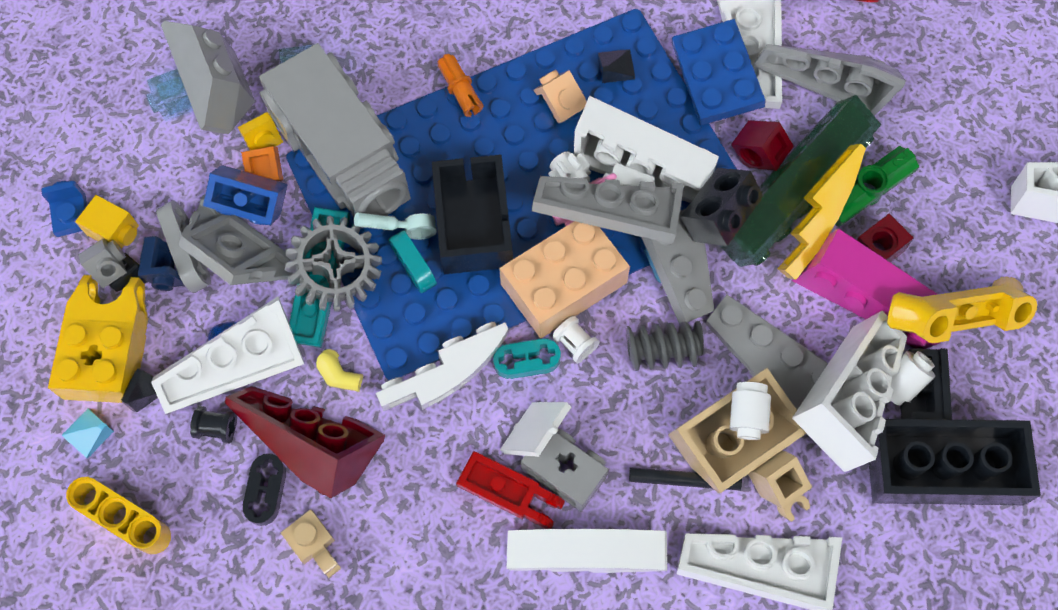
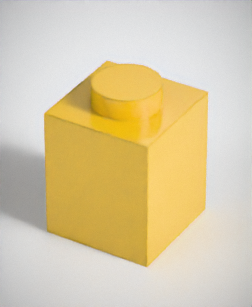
[75,195,139,249]

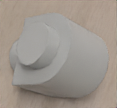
[78,238,127,288]

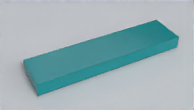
[289,207,350,348]

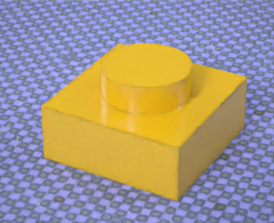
[237,112,283,150]

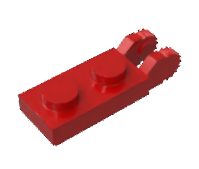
[456,451,565,529]

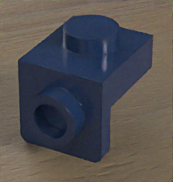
[138,236,185,291]

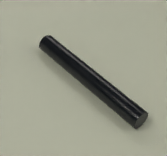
[629,467,742,491]

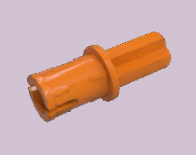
[437,54,484,117]

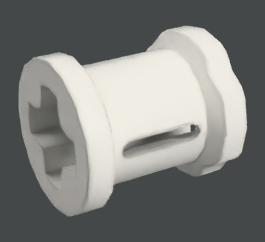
[553,316,600,364]

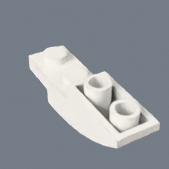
[376,322,508,411]

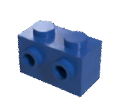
[203,165,288,226]

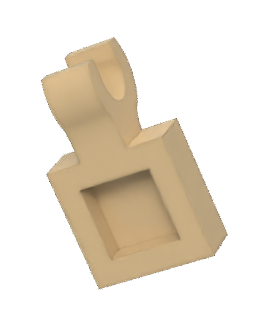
[281,509,341,578]

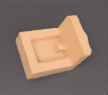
[534,70,587,123]

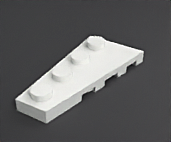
[717,0,782,109]
[151,296,304,414]
[676,533,842,610]

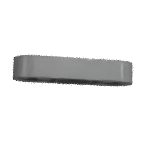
[156,200,211,293]

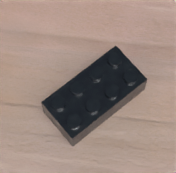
[869,419,1041,506]

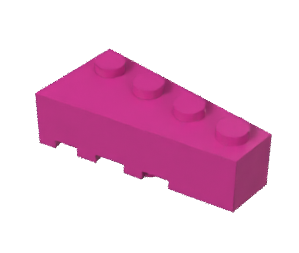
[792,228,941,349]

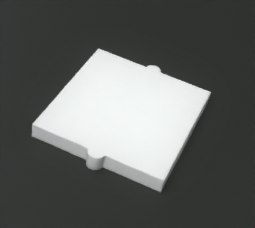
[500,402,571,457]

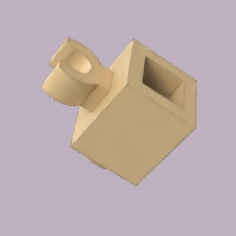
[748,450,812,522]

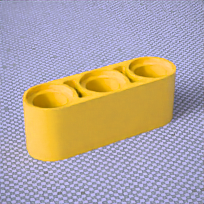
[66,477,171,555]

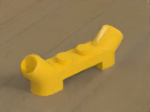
[887,276,1037,343]

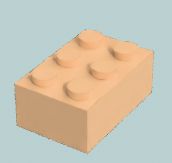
[499,221,630,339]

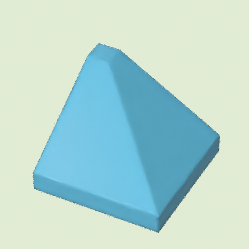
[62,408,114,459]

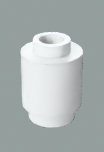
[891,351,935,406]
[730,382,771,440]

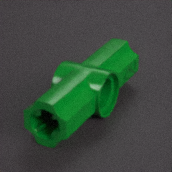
[835,146,919,227]

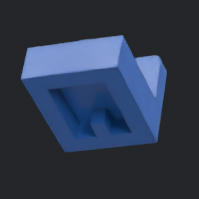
[41,181,87,237]

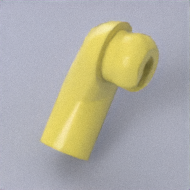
[316,349,363,392]

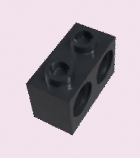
[680,168,764,246]

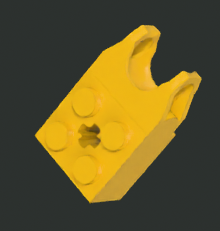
[48,275,149,403]

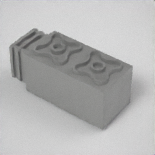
[258,43,411,228]

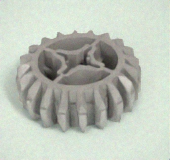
[284,216,382,312]

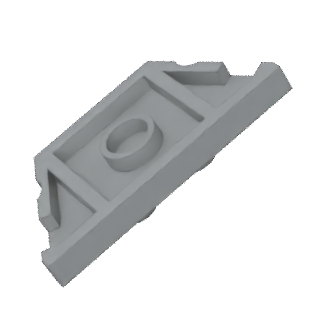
[178,195,293,285]

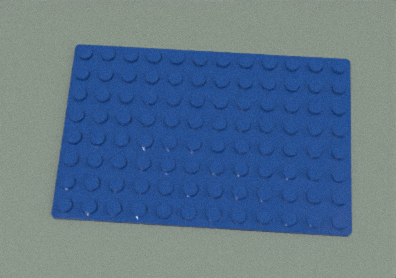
[286,9,761,381]

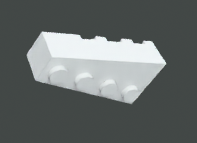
[574,96,719,203]

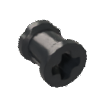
[190,406,237,444]

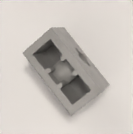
[521,429,609,513]

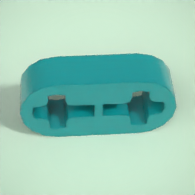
[388,230,437,294]
[493,339,561,379]

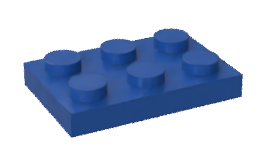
[672,19,766,126]

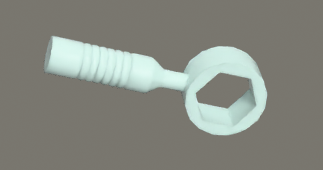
[354,212,437,240]

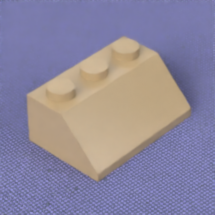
[668,368,807,494]

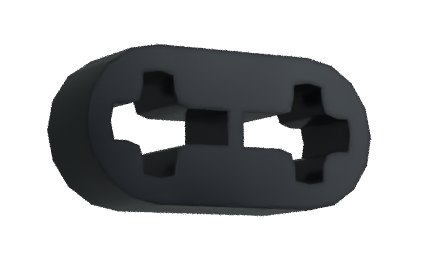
[243,454,286,526]

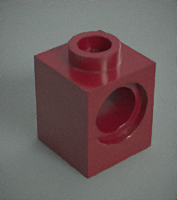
[731,120,794,171]
[857,213,914,263]

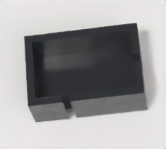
[432,154,513,275]

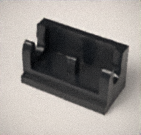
[900,348,952,420]

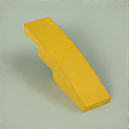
[777,144,866,280]

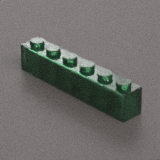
[719,95,882,267]

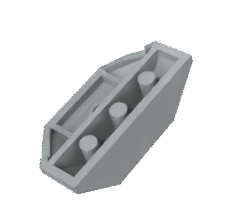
[161,21,255,134]

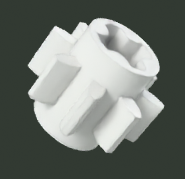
[548,152,591,183]

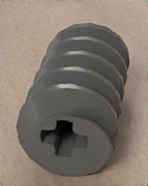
[626,321,704,371]

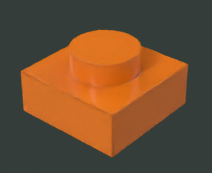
[241,146,283,181]

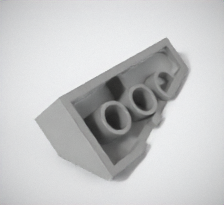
[754,44,906,115]

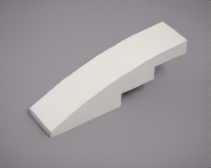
[506,529,667,573]

